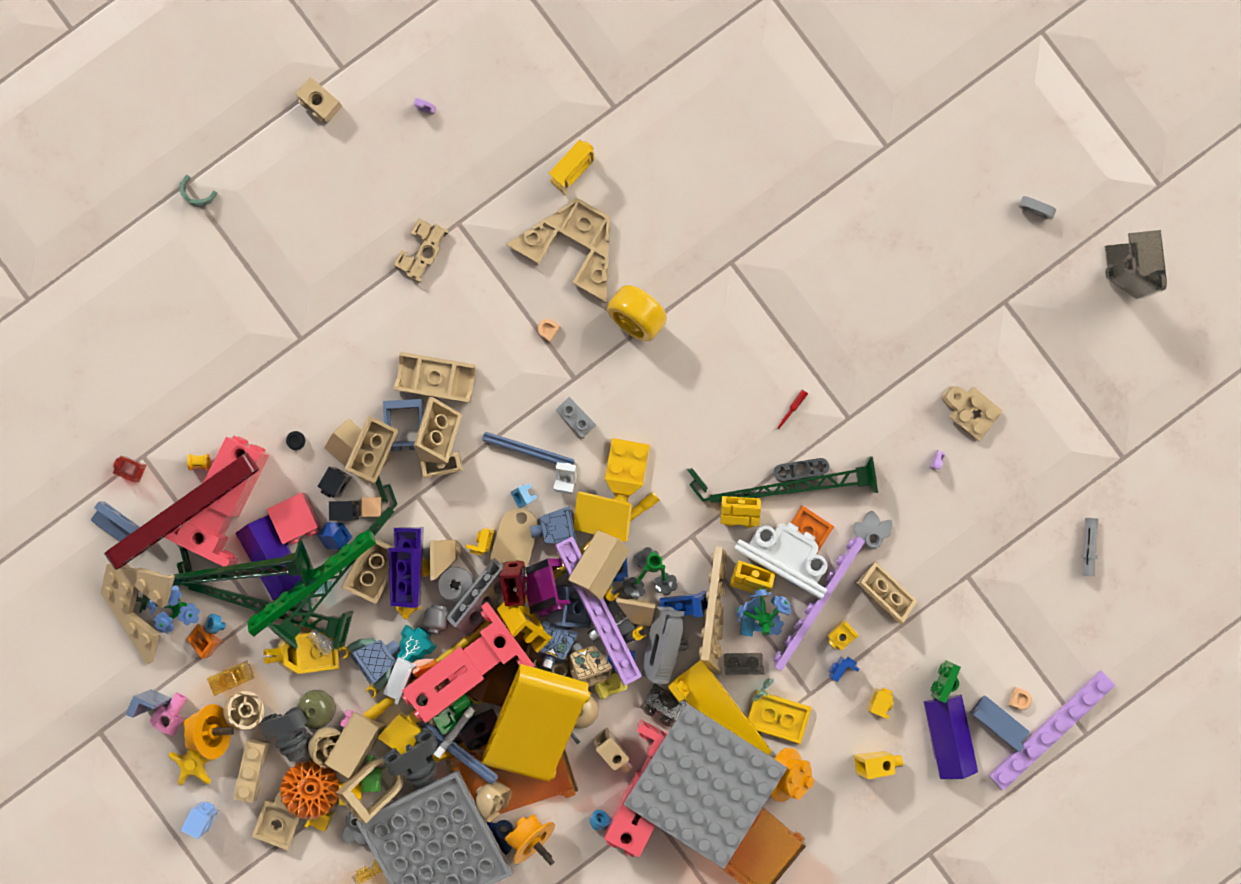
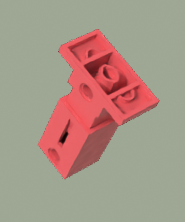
[164,435,269,566]
[402,602,535,723]
[604,719,667,857]

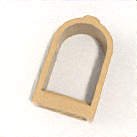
[336,758,404,823]

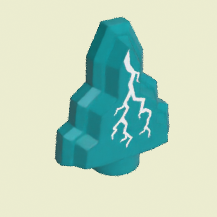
[396,625,437,663]

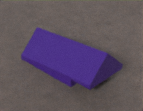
[235,515,301,600]
[388,527,424,608]
[923,694,978,779]

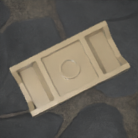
[393,352,477,403]

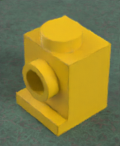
[827,620,859,651]
[867,687,894,719]

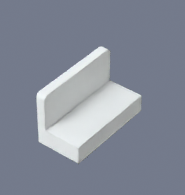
[383,657,416,705]

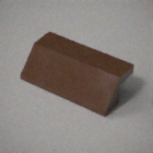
[466,621,529,707]

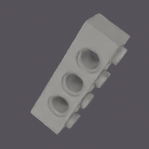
[446,558,504,636]

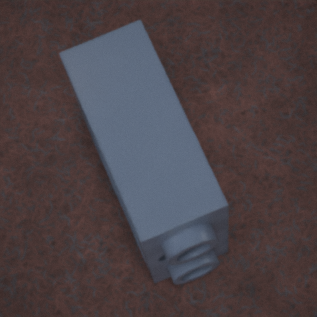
[383,399,424,451]

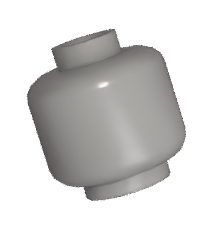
[423,605,449,634]

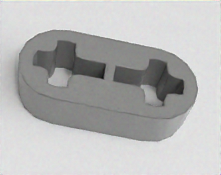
[1019,196,1056,219]

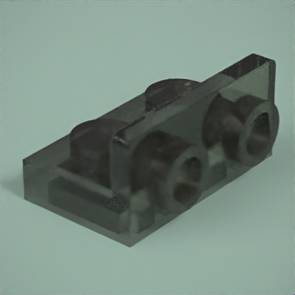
[724,653,764,675]
[640,683,686,727]

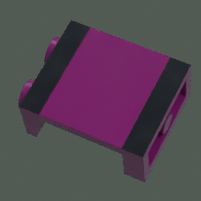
[526,558,571,617]

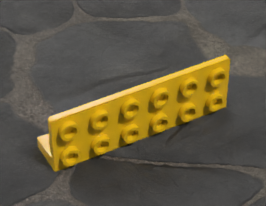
[668,660,772,755]

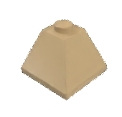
[430,540,461,580]
[616,596,655,629]

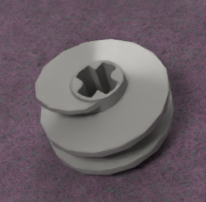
[438,567,474,602]

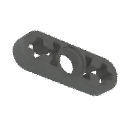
[773,458,829,481]

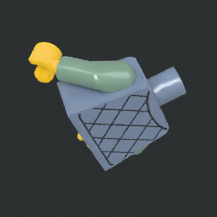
[338,638,400,698]

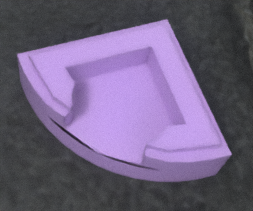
[414,98,436,114]
[930,450,945,470]

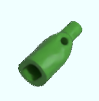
[361,755,382,792]

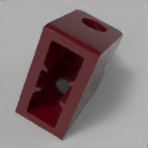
[499,560,528,606]

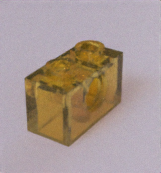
[207,660,255,696]

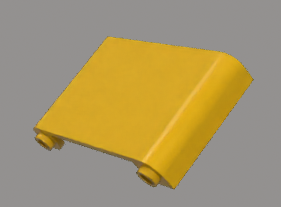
[481,664,591,782]

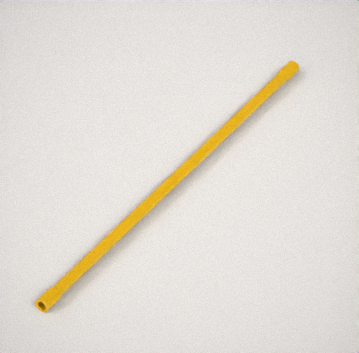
[363,492,660,720]

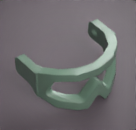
[179,175,217,207]

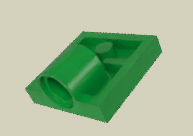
[930,660,961,703]
[422,694,475,735]

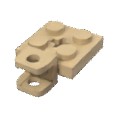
[942,386,1003,441]
[251,791,301,850]

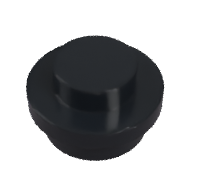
[286,431,306,450]

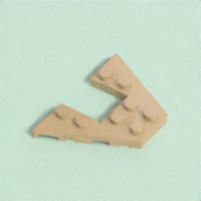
[506,198,610,302]
[101,563,175,665]

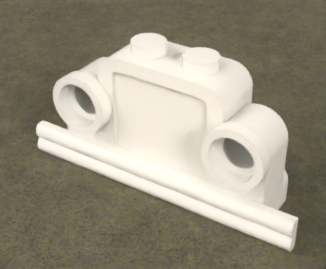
[734,522,827,599]

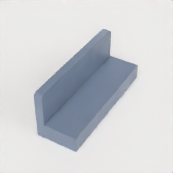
[91,501,140,541]
[125,689,172,718]
[970,696,1030,752]

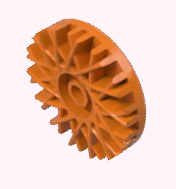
[280,760,340,819]

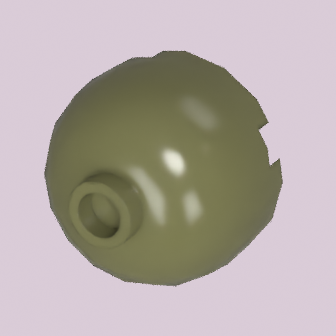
[296,690,336,729]

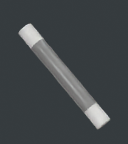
[434,706,475,758]

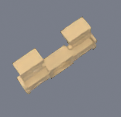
[394,218,448,282]

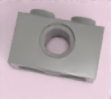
[556,397,596,439]

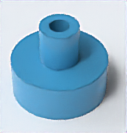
[205,614,226,634]
[589,810,610,831]

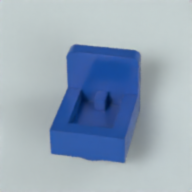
[829,656,859,682]

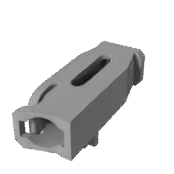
[642,607,689,684]

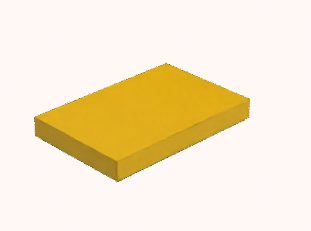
[573,491,632,542]
[747,690,812,745]

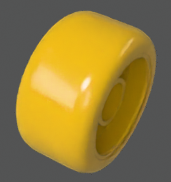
[607,285,667,342]

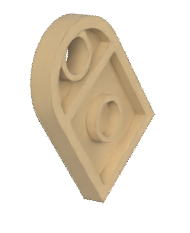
[490,508,538,567]

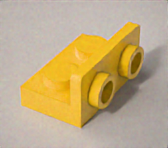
[466,528,495,555]

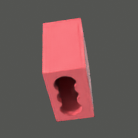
[266,493,321,546]

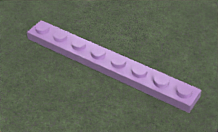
[554,536,642,686]
[773,536,865,671]
[988,671,1116,791]

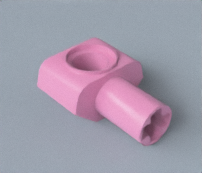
[149,692,187,737]

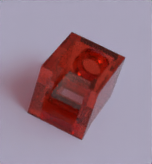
[113,455,147,482]

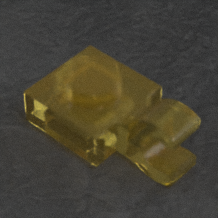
[352,859,382,884]

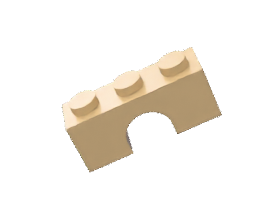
[233,738,270,803]

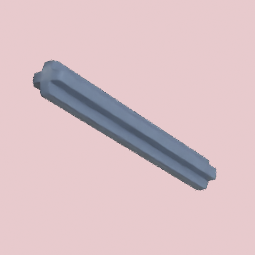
[482,432,575,465]
[422,722,498,784]

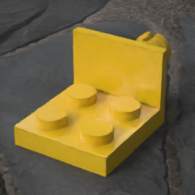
[605,438,650,502]
[263,631,339,674]

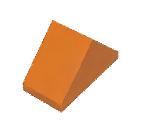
[187,624,222,659]

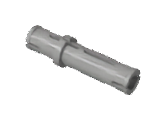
[1081,518,1098,576]

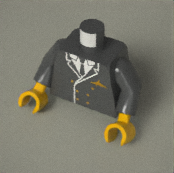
[587,587,646,643]

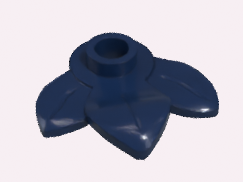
[486,820,513,855]

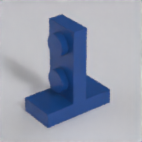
[659,591,708,618]

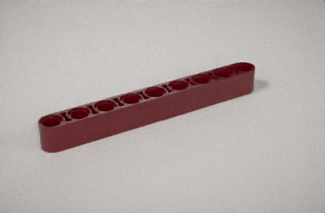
[104,453,259,570]

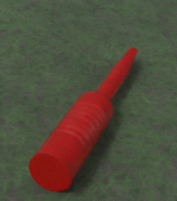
[778,389,808,429]

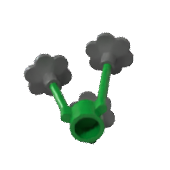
[622,547,678,600]

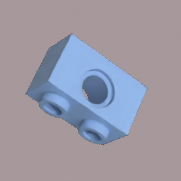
[181,802,219,839]

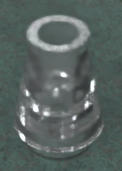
[307,629,334,657]

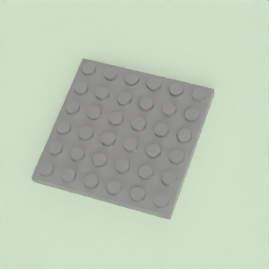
[623,703,787,869]
[356,770,513,884]

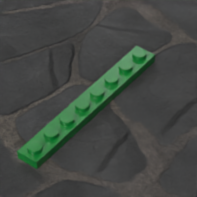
[247,529,376,637]

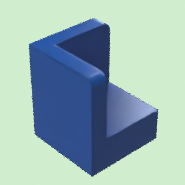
[317,522,352,550]

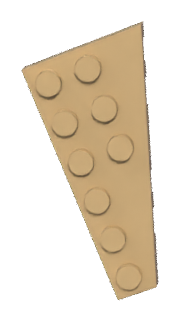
[699,547,727,674]

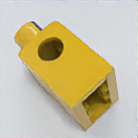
[377,708,422,755]
[854,751,903,779]

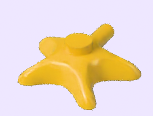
[168,749,215,786]

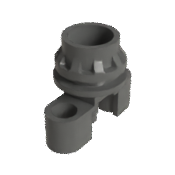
[258,706,310,762]
[383,729,439,789]

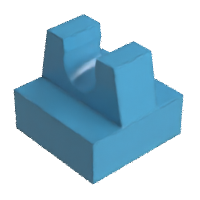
[510,484,537,508]
[740,615,762,637]

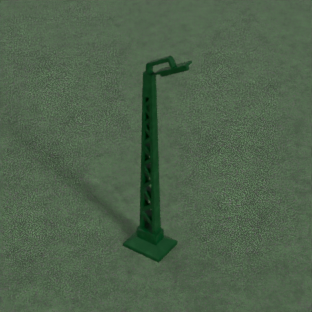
[687,456,878,503]
[267,476,397,650]
[136,539,313,613]
[177,548,354,649]

